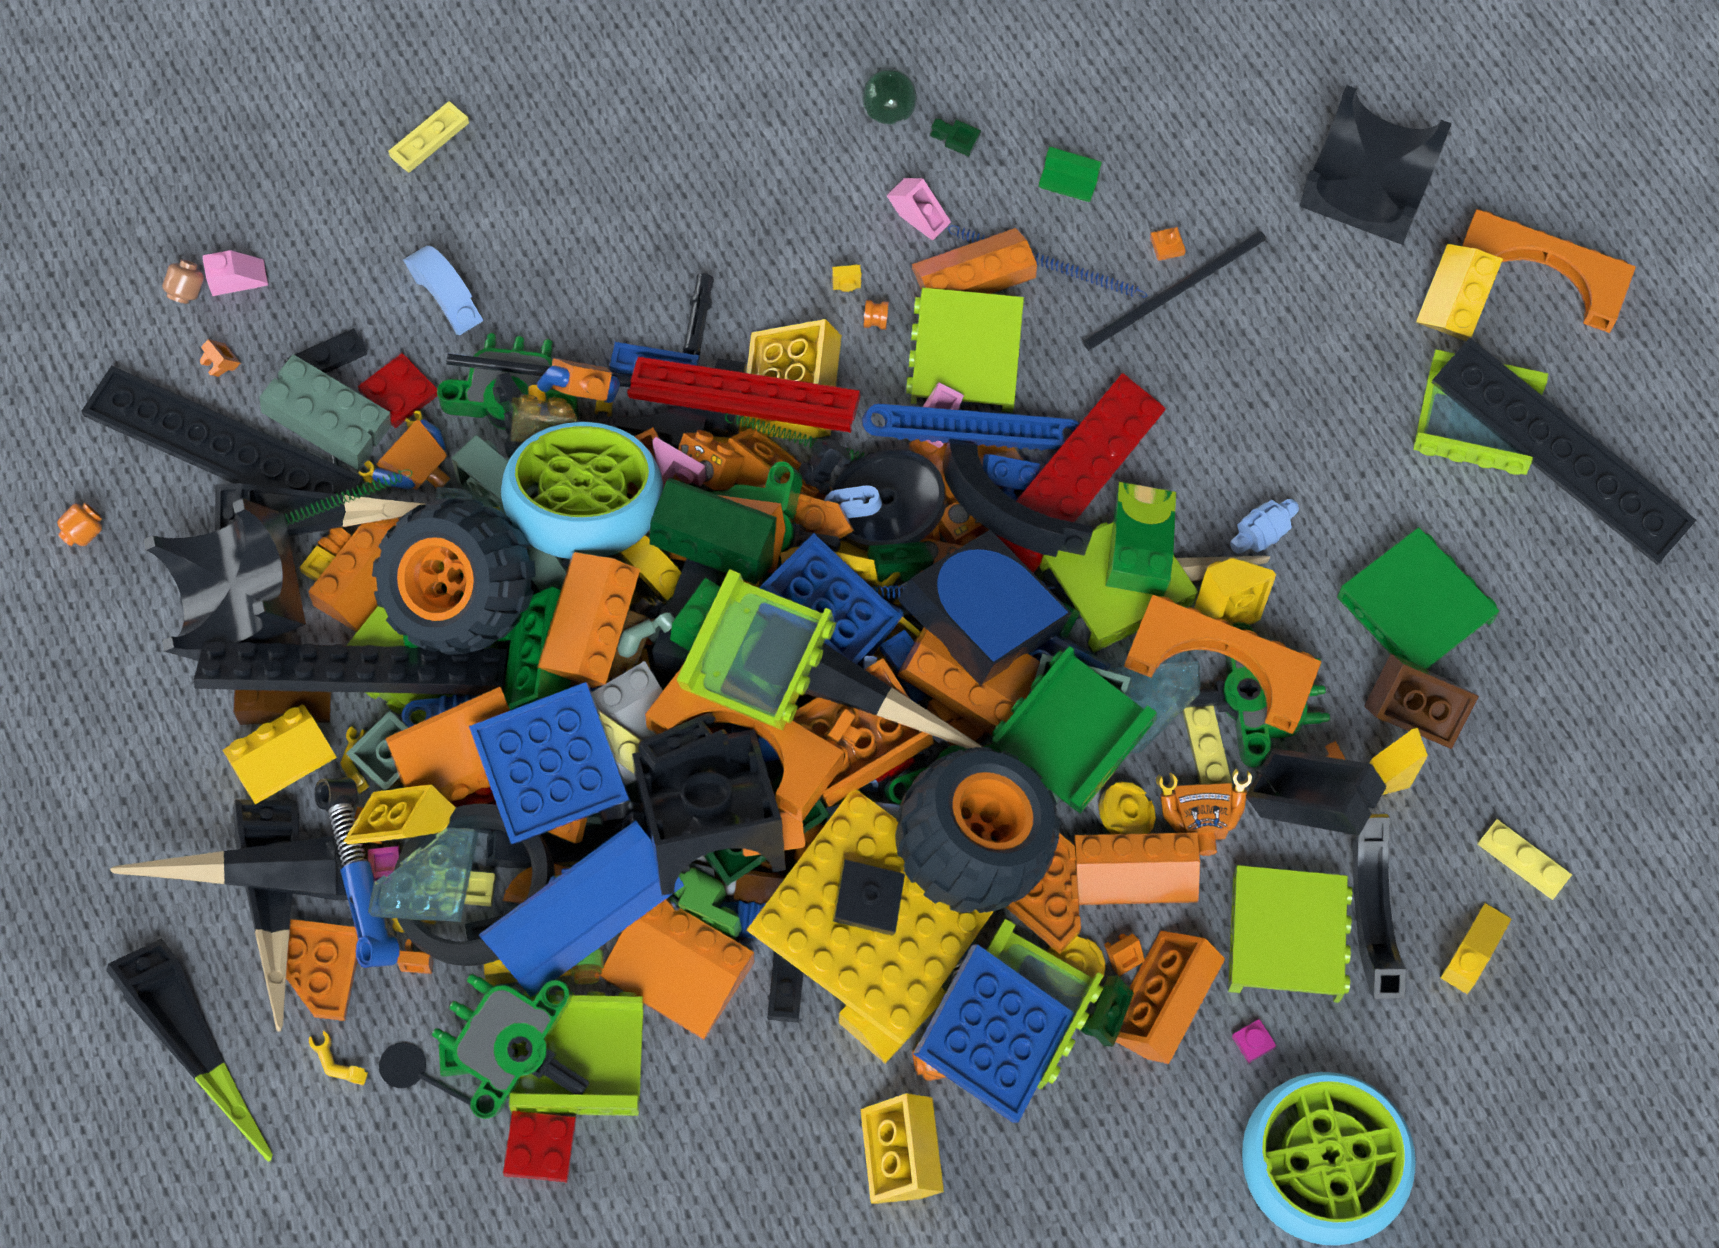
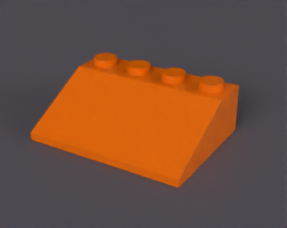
[897,627,1040,736]
[792,658,934,807]
[385,687,510,803]
[599,899,754,1040]

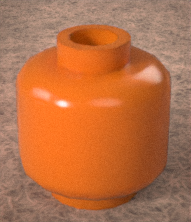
[57,503,102,547]

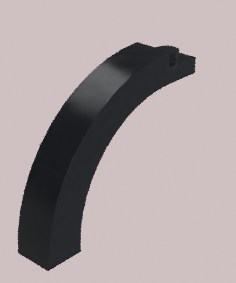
[942,439,1093,557]
[485,812,648,868]
[1353,814,1406,999]

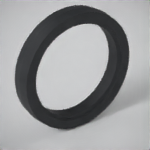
[391,804,556,966]

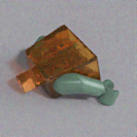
[607,610,675,681]

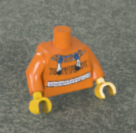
[1156,769,1252,856]

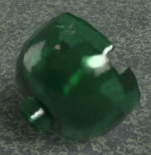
[862,69,917,125]

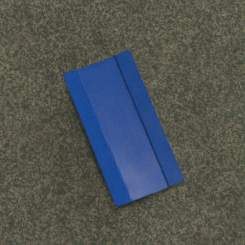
[479,821,684,997]

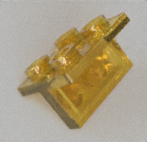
[510,395,577,442]

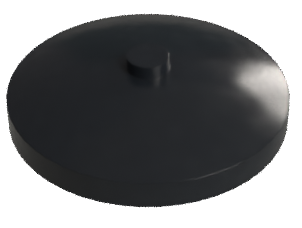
[832,449,947,551]

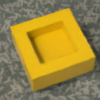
[832,265,861,292]
[299,546,336,581]

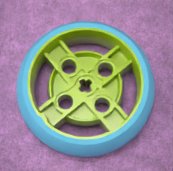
[501,422,663,559]
[1242,1072,1416,1245]

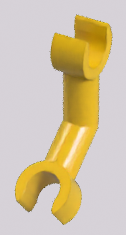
[340,726,370,794]
[309,1031,368,1085]

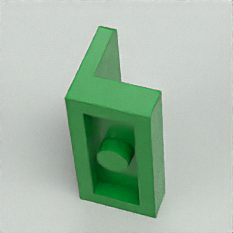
[1038,146,1102,202]

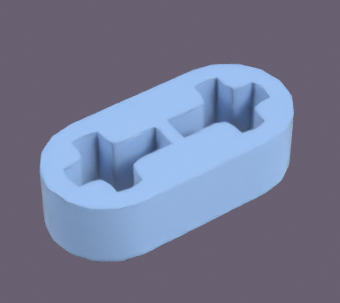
[825,486,882,518]

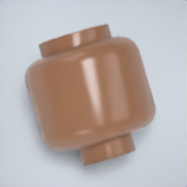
[162,259,204,304]

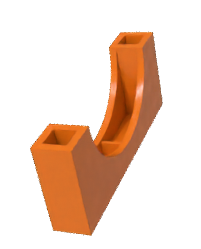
[1462,209,1636,333]
[1124,595,1322,734]
[645,664,844,822]

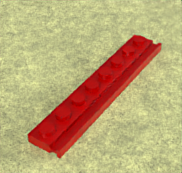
[627,357,861,433]

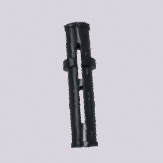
[683,273,714,356]

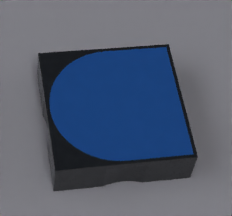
[899,529,1072,686]

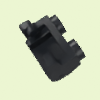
[798,438,852,496]

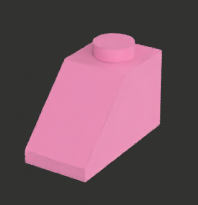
[887,178,951,240]
[202,250,268,296]

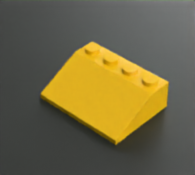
[739,319,842,440]

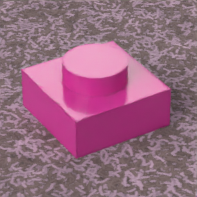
[368,846,400,882]
[1232,1019,1277,1063]

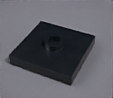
[832,859,905,936]

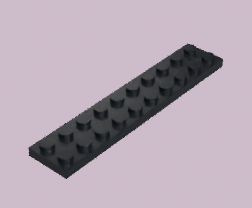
[1431,337,1696,565]
[81,365,365,496]
[194,641,508,695]

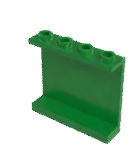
[1337,527,1500,670]
[992,646,1157,814]

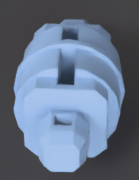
[1230,499,1299,554]

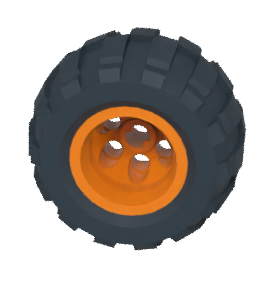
[372,497,536,655]
[895,747,1060,913]

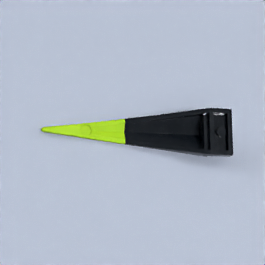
[106,938,272,1161]

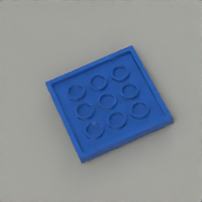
[469,682,630,845]
[913,944,1075,1123]

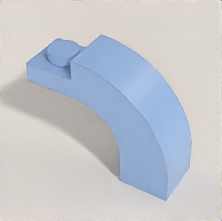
[403,245,483,335]

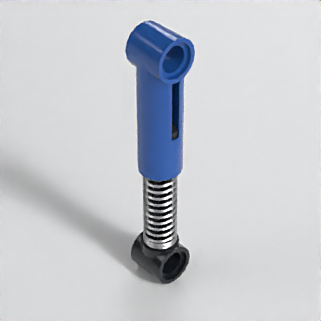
[314,778,400,968]

